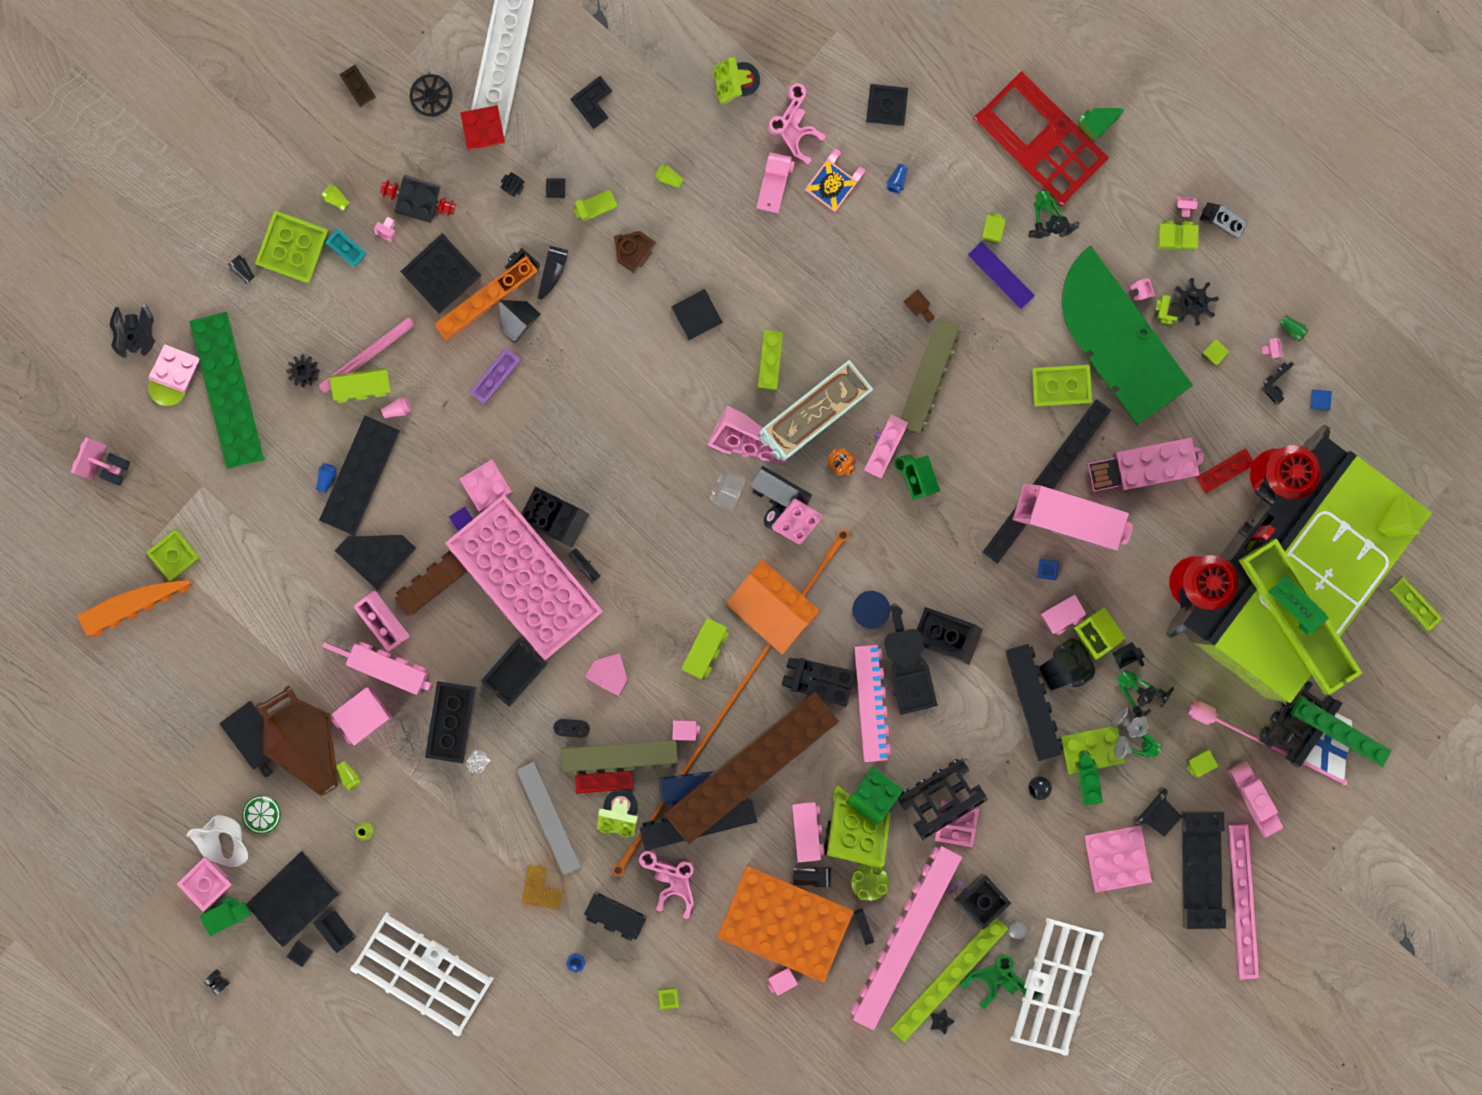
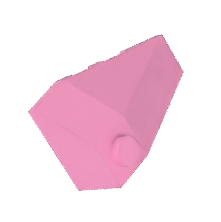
[707,406,787,465]

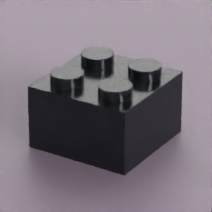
[954,873,1012,930]

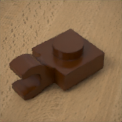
[903,289,935,323]

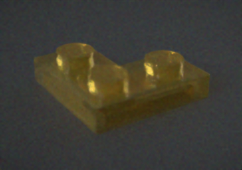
[522,865,563,910]

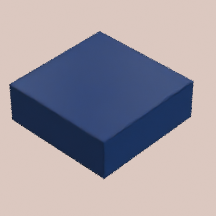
[1310,389,1332,411]
[1037,559,1059,581]

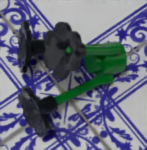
[1028,191,1080,239]
[1116,670,1174,723]

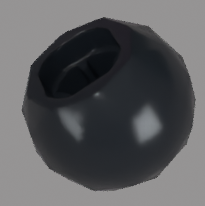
[1028,776,1052,800]

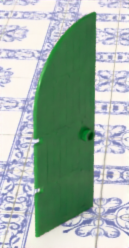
[1062,246,1193,425]

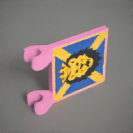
[805,149,865,212]

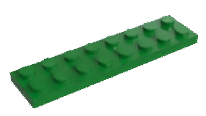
[189,312,265,469]

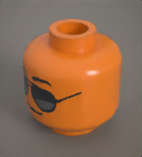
[827,448,856,477]

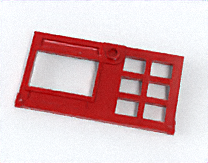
[973,71,1109,207]

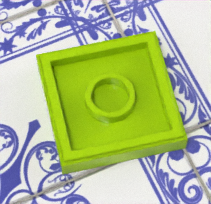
[146,528,200,582]

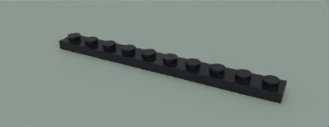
[982,399,1112,564]

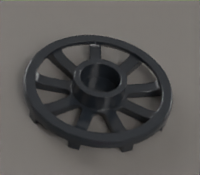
[410,74,453,117]

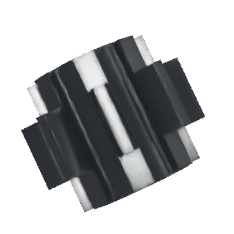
[500,172,525,197]

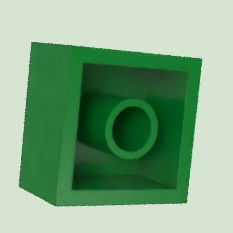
[846,767,903,825]

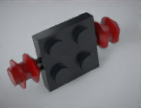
[380,175,456,223]

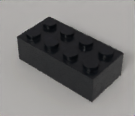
[425,681,477,763]

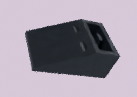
[521,486,589,548]

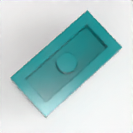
[325,228,367,268]

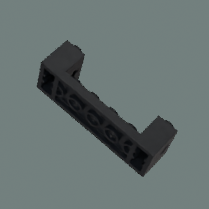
[1181,811,1226,929]

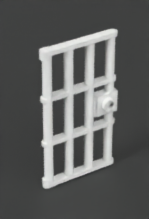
[351,912,494,1037]
[1010,918,1104,1056]

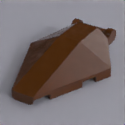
[256,685,338,796]

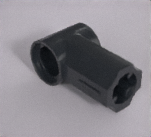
[793,867,831,888]

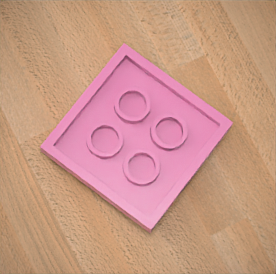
[1084,825,1152,893]

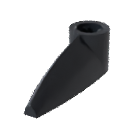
[537,245,569,299]

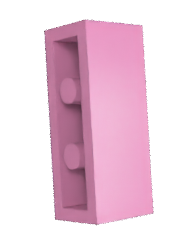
[864,414,908,478]
[353,591,410,652]
[792,802,824,862]

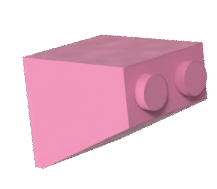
[331,687,393,745]

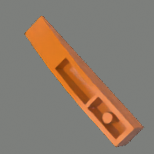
[434,256,538,342]
[77,580,193,638]

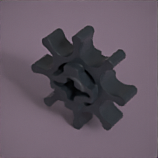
[1170,278,1219,326]

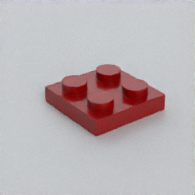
[460,105,505,151]

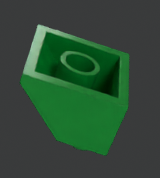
[1078,108,1124,142]

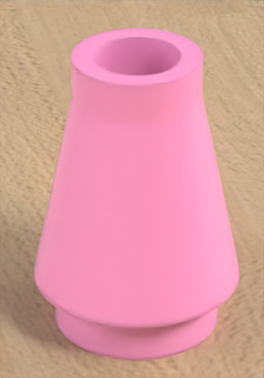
[381,397,411,419]

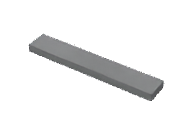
[517,762,581,875]

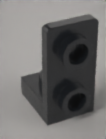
[1261,361,1294,405]

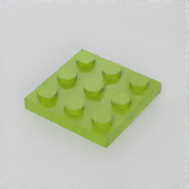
[255,210,329,284]
[827,799,891,868]

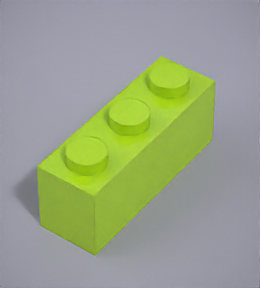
[758,330,783,391]
[329,367,390,403]
[681,618,729,679]

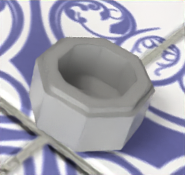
[1008,920,1028,940]

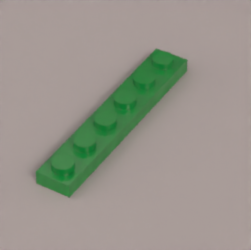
[1290,697,1392,767]

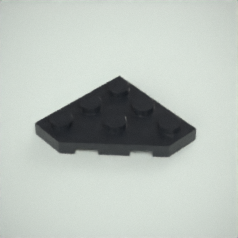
[335,535,416,590]

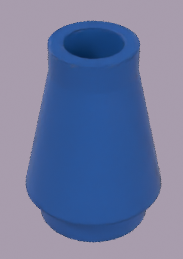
[886,164,908,194]
[316,463,337,493]

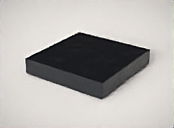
[866,84,908,127]
[671,289,723,341]

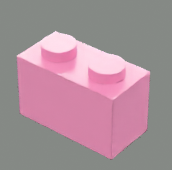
[1040,595,1087,635]

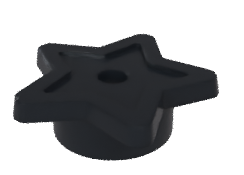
[930,1009,954,1034]

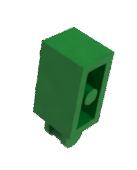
[1075,750,1103,806]

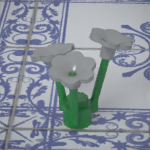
[1111,707,1162,760]

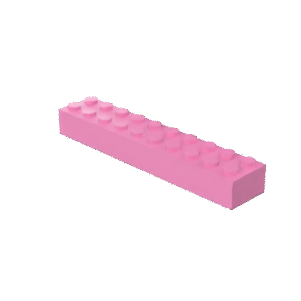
[850,844,962,1030]

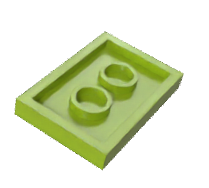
[1032,365,1092,407]
[1060,726,1125,774]

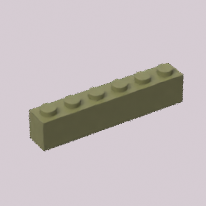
[900,318,961,435]
[561,740,678,775]

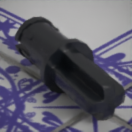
[569,549,601,584]

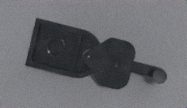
[884,603,938,715]

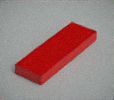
[1196,448,1253,494]
[575,771,634,794]

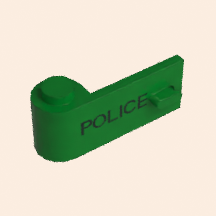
[1268,575,1329,635]

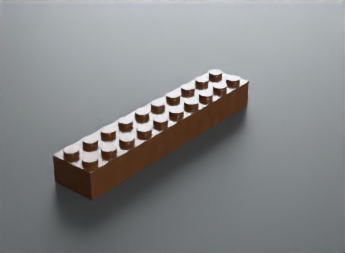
[664,691,839,844]

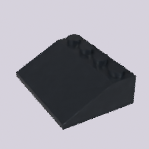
[246,851,342,948]

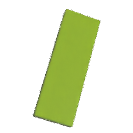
[1388,576,1443,632]

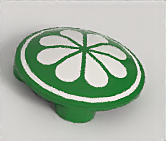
[242,795,281,834]

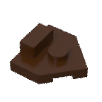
[614,231,656,273]

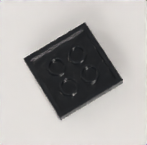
[400,233,482,314]

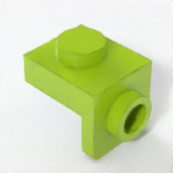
[1155,295,1178,325]

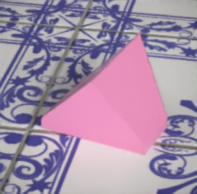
[585,653,628,696]

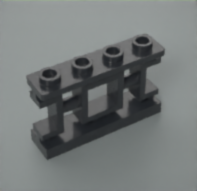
[1259,680,1343,767]
[897,758,988,841]

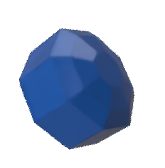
[566,953,586,973]

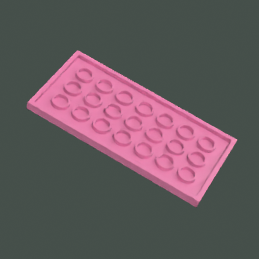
[445,494,603,661]

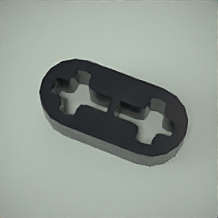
[553,719,590,738]
[854,908,875,946]

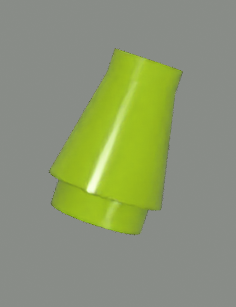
[654,164,684,188]
[321,184,350,211]
[336,761,361,791]
[355,822,374,841]

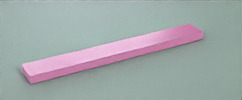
[1228,824,1259,980]

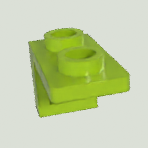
[573,190,617,222]

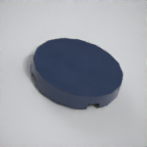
[852,591,891,629]

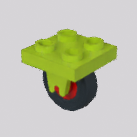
[713,57,760,104]
[597,790,638,837]

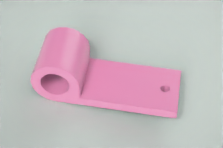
[756,152,795,214]

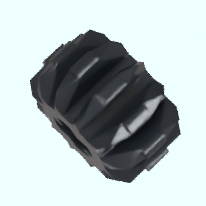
[286,355,320,388]

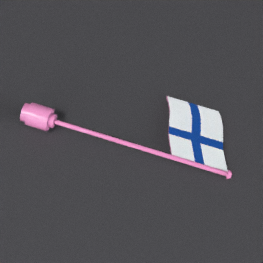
[1187,700,1352,786]

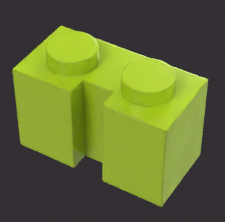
[1157,221,1199,251]

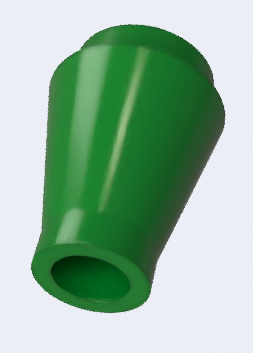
[1279,315,1309,342]

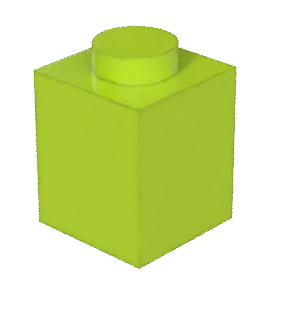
[981,213,1006,244]
[1186,749,1218,778]

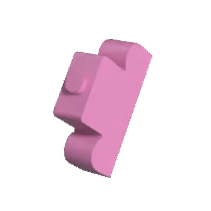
[1226,760,1283,838]

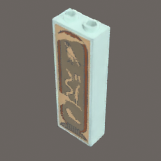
[759,360,873,462]

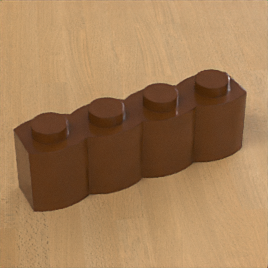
[395,551,468,617]

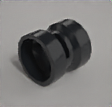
[203,969,230,996]

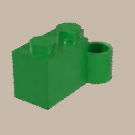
[894,454,940,501]
[199,896,251,937]

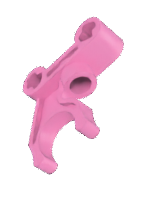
[768,83,825,165]
[639,849,694,919]

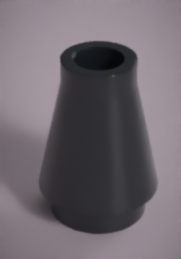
[228,255,255,284]

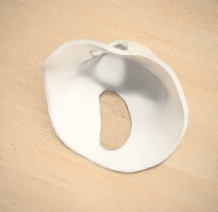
[186,815,248,867]

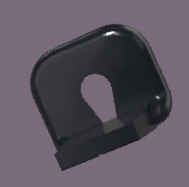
[1039,639,1095,691]
[1133,787,1182,837]

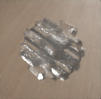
[465,750,491,774]

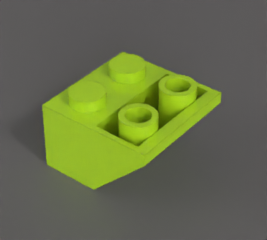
[1073,607,1126,660]

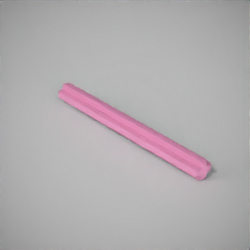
[319,317,414,393]

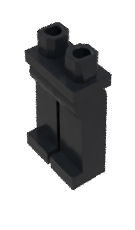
[781,657,856,707]

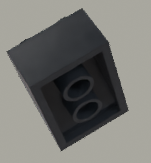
[916,607,983,665]

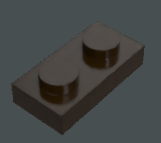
[339,65,376,108]

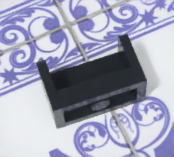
[313,908,357,953]

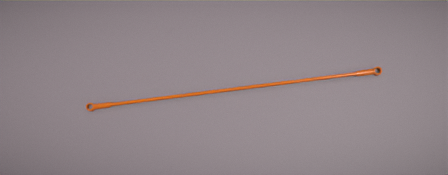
[612,530,849,876]

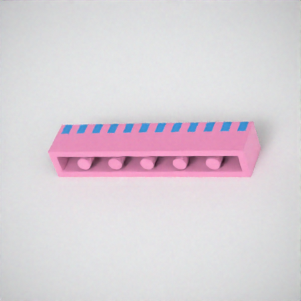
[854,645,891,762]

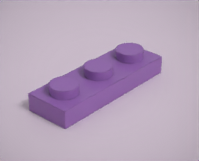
[470,348,521,404]

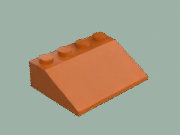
[726,560,821,655]

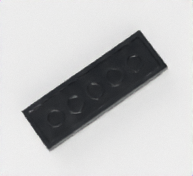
[319,415,400,536]

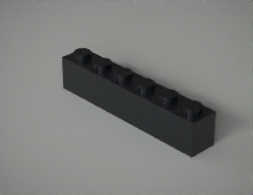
[1005,644,1063,761]
[639,798,757,851]

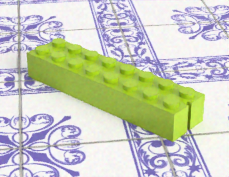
[1238,539,1362,695]

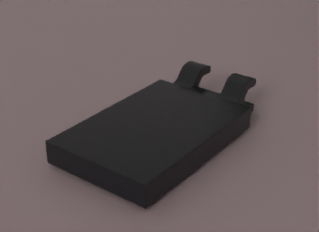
[219,701,273,777]

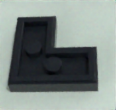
[570,76,612,130]

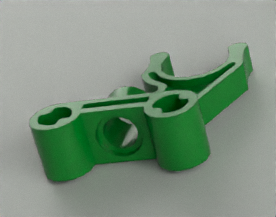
[959,953,1041,1009]

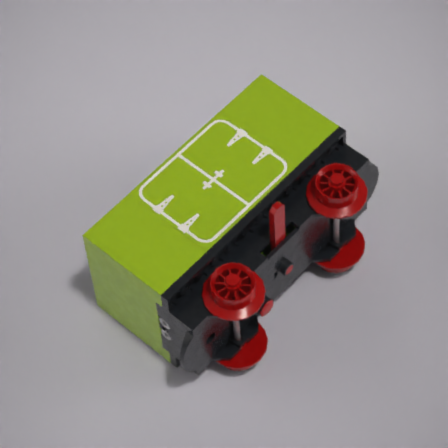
[1166,424,1432,703]

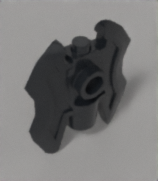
[110,304,155,358]

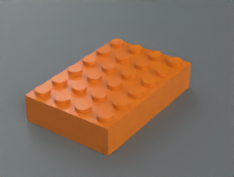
[717,865,854,982]

